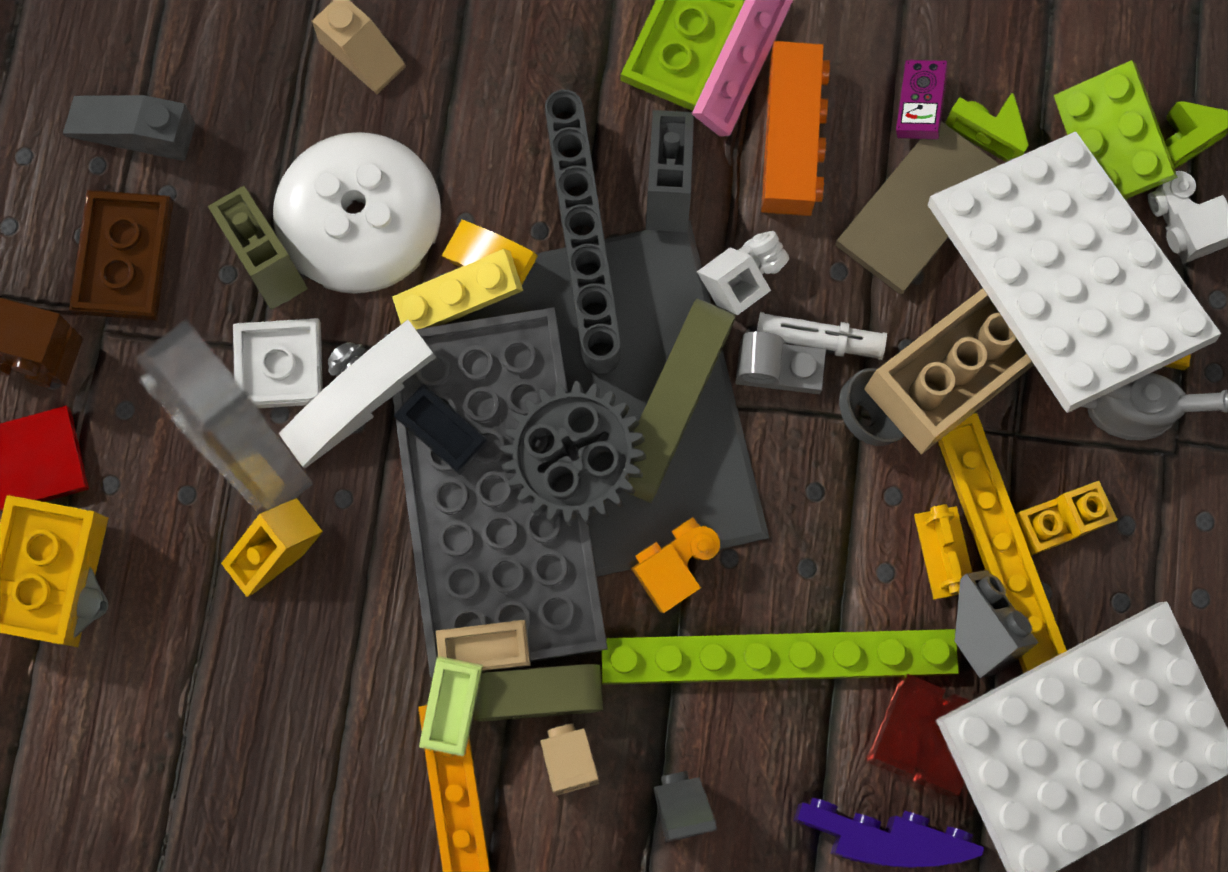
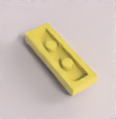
[392,249,523,329]

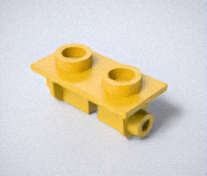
[914,504,972,600]

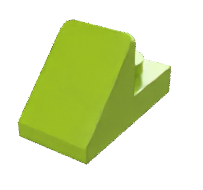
[945,93,1029,162]
[1165,101,1228,169]

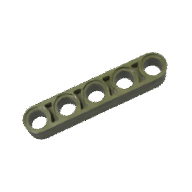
[626,298,736,503]

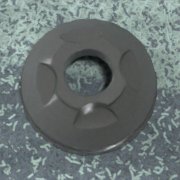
[839,368,905,446]

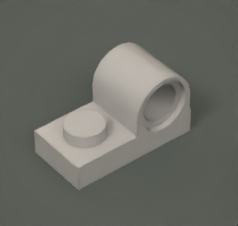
[735,331,826,394]

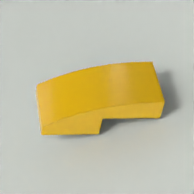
[442,220,538,285]
[1015,481,1117,556]

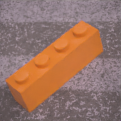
[761,41,830,216]

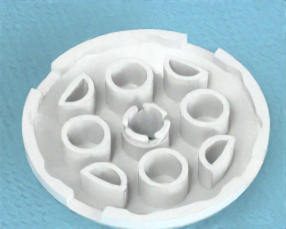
[273,132,441,293]

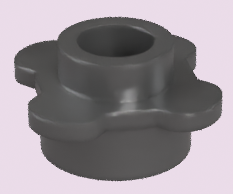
[328,342,365,376]

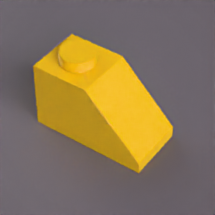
[221,498,323,597]

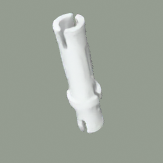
[757,312,887,360]

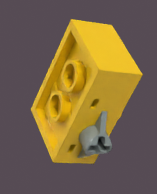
[0,495,109,647]

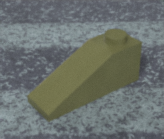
[208,186,308,310]

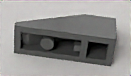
[63,95,196,161]
[646,110,694,232]
[654,771,717,843]

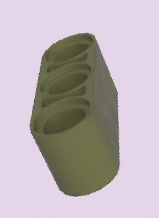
[473,664,604,721]

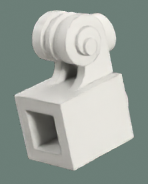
[1148,171,1228,264]
[697,231,789,315]

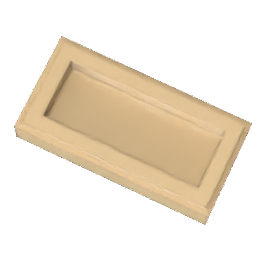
[436,620,531,672]

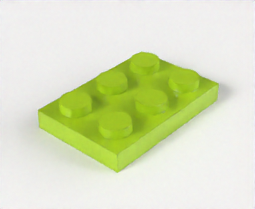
[621,0,745,111]
[1053,60,1178,200]

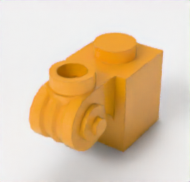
[631,517,720,613]

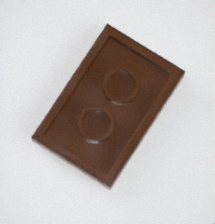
[69,190,173,320]

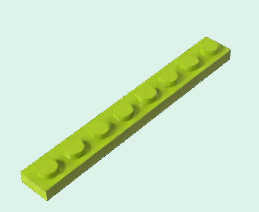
[602,629,959,685]

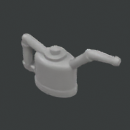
[1081,373,1228,440]

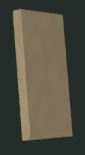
[835,121,1000,296]

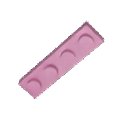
[692,0,793,137]

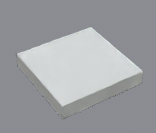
[233,318,323,410]

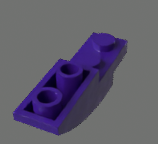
[793,797,984,868]

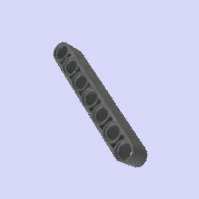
[545,89,620,374]

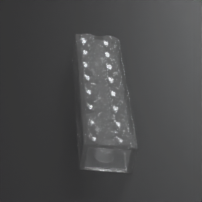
[136,320,313,511]

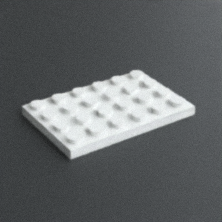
[928,131,1221,413]
[936,602,1228,872]

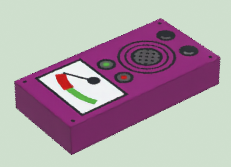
[896,60,948,139]

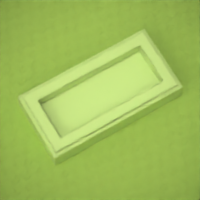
[419,656,483,756]

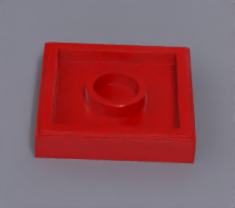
[0,405,89,512]

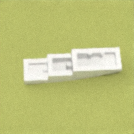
[279,320,436,468]

